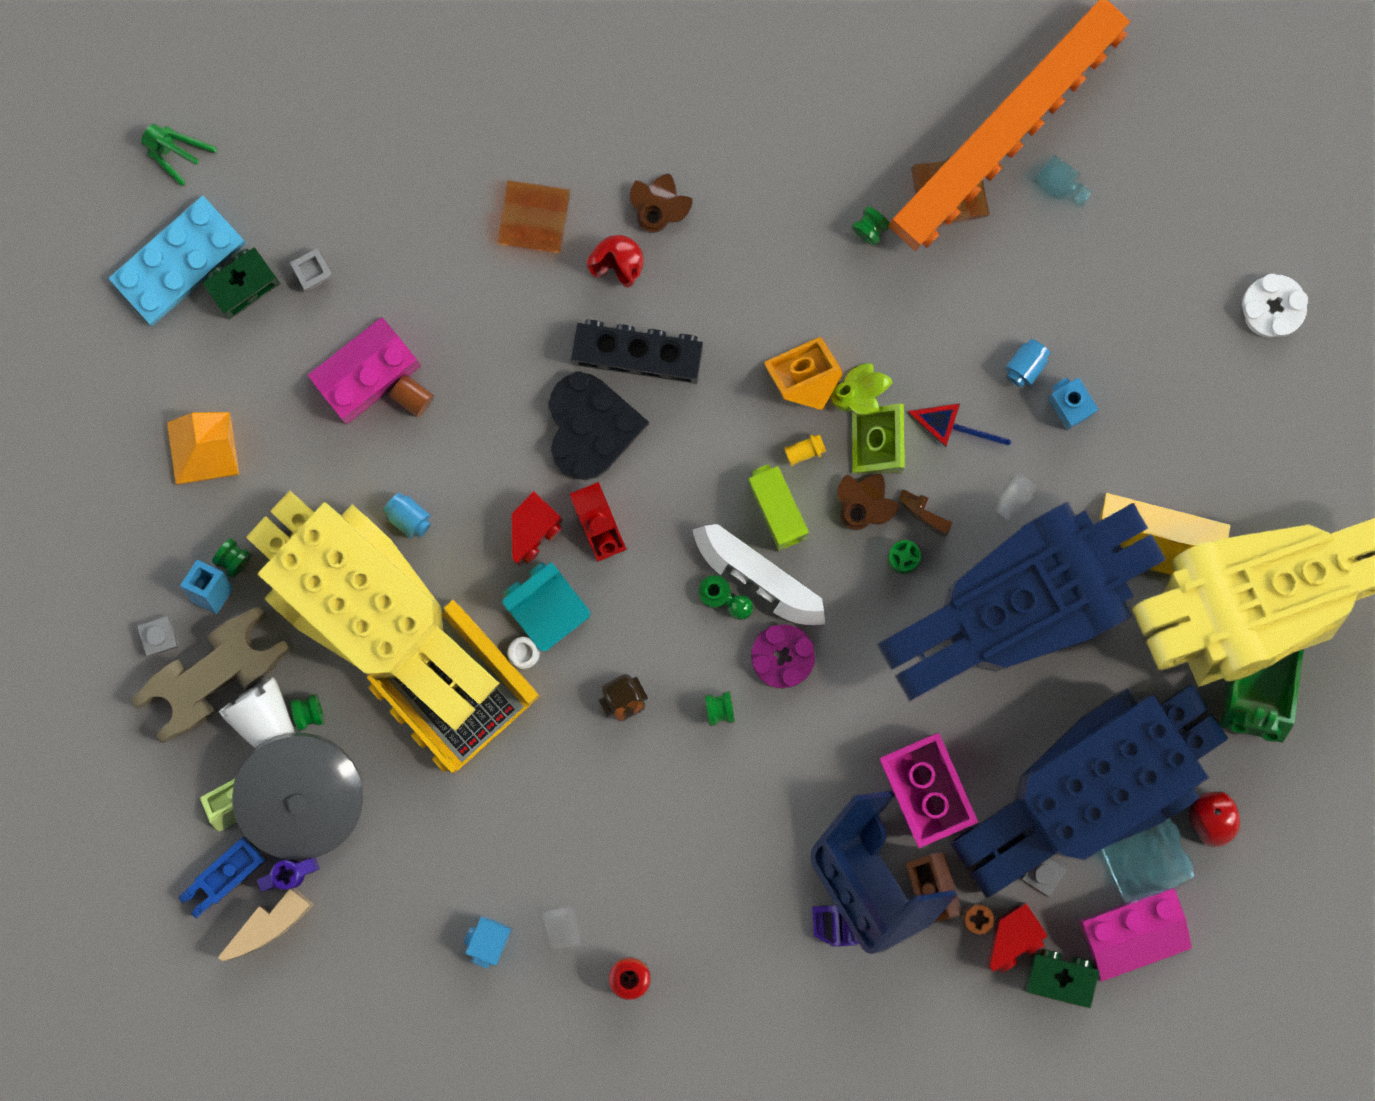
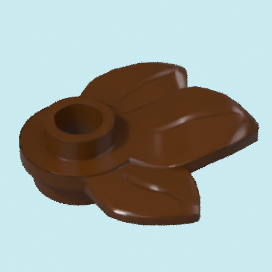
[630,173,693,233]
[837,474,899,530]

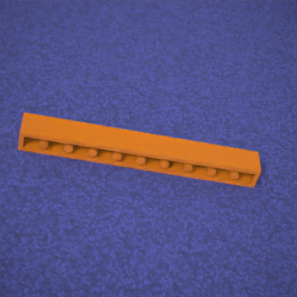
[888,0,1131,252]

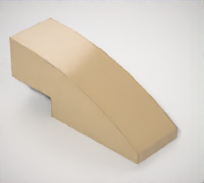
[218,888,314,961]

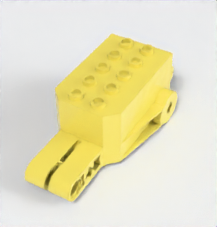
[246,490,499,731]
[1132,518,1375,687]

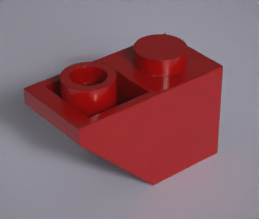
[569,482,627,562]
[511,491,563,566]
[987,902,1048,973]

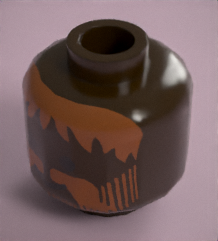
[599,674,648,721]

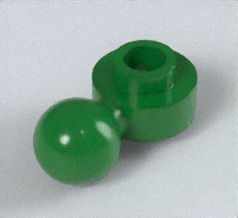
[698,575,753,620]

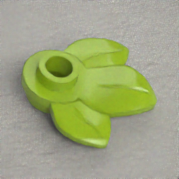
[831,363,893,415]

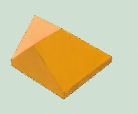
[763,336,843,410]
[167,412,239,485]

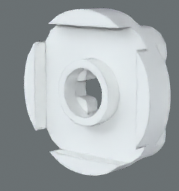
[1242,274,1308,339]

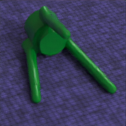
[141,124,217,186]

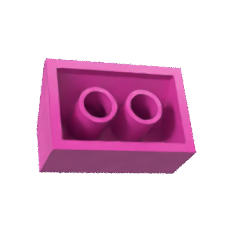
[308,317,421,424]
[879,732,978,848]
[1077,887,1192,982]

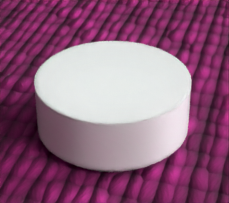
[507,637,540,669]

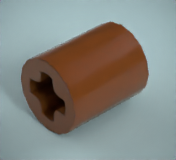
[389,374,434,418]
[962,904,994,934]

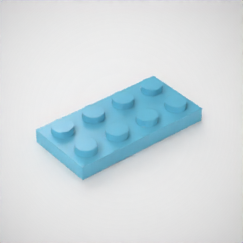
[109,195,246,326]

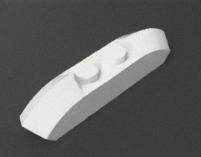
[693,524,825,625]

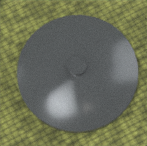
[232,733,363,860]

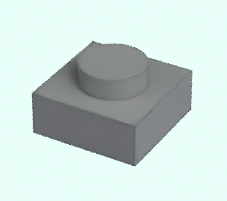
[290,248,334,292]
[137,616,179,657]
[1022,859,1067,897]

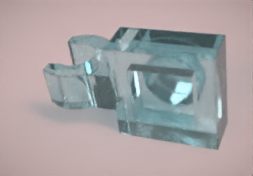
[1034,155,1092,207]

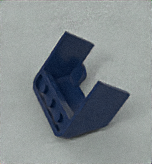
[810,791,957,954]

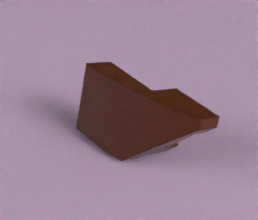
[898,489,953,537]

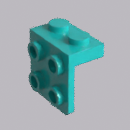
[501,562,591,652]

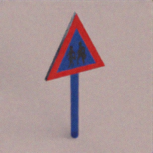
[908,403,1011,447]

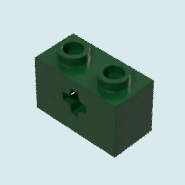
[202,247,281,320]
[1023,949,1100,1009]

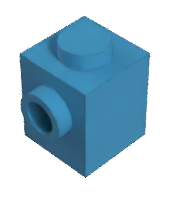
[1048,377,1099,430]
[180,560,234,614]
[463,916,513,969]

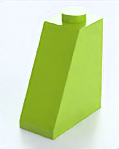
[748,464,809,552]

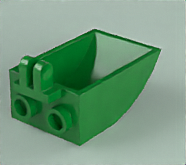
[1220,649,1304,743]

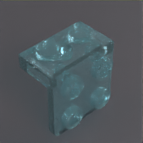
[1102,818,1194,902]

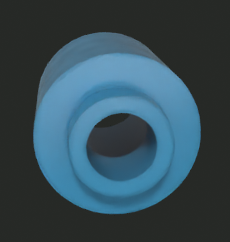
[1005,339,1051,388]
[383,492,431,539]

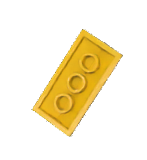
[1099,493,1231,576]

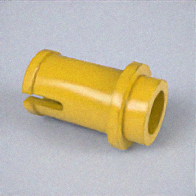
[784,434,827,467]

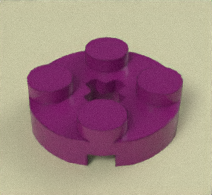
[751,624,815,689]

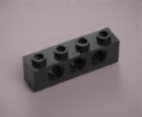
[571,319,703,384]

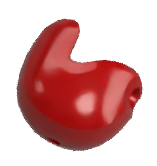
[586,235,644,288]
[1189,791,1241,847]

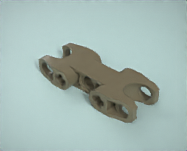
[130,606,292,743]

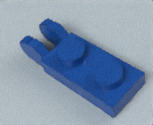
[178,836,266,919]

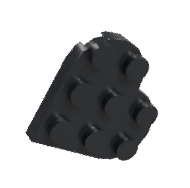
[548,371,649,481]

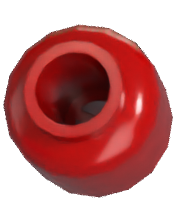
[608,957,651,1000]

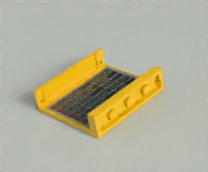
[367,600,541,773]

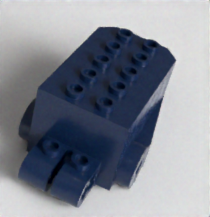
[877,501,1166,702]
[950,684,1228,898]

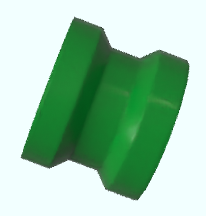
[851,206,890,246]
[212,538,252,578]
[887,540,921,574]
[704,691,735,726]
[291,694,325,731]

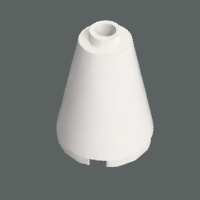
[219,677,296,748]

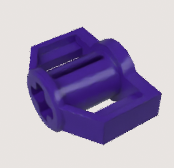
[257,858,320,892]
[812,905,859,947]

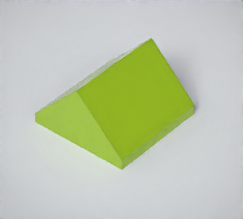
[852,403,905,474]

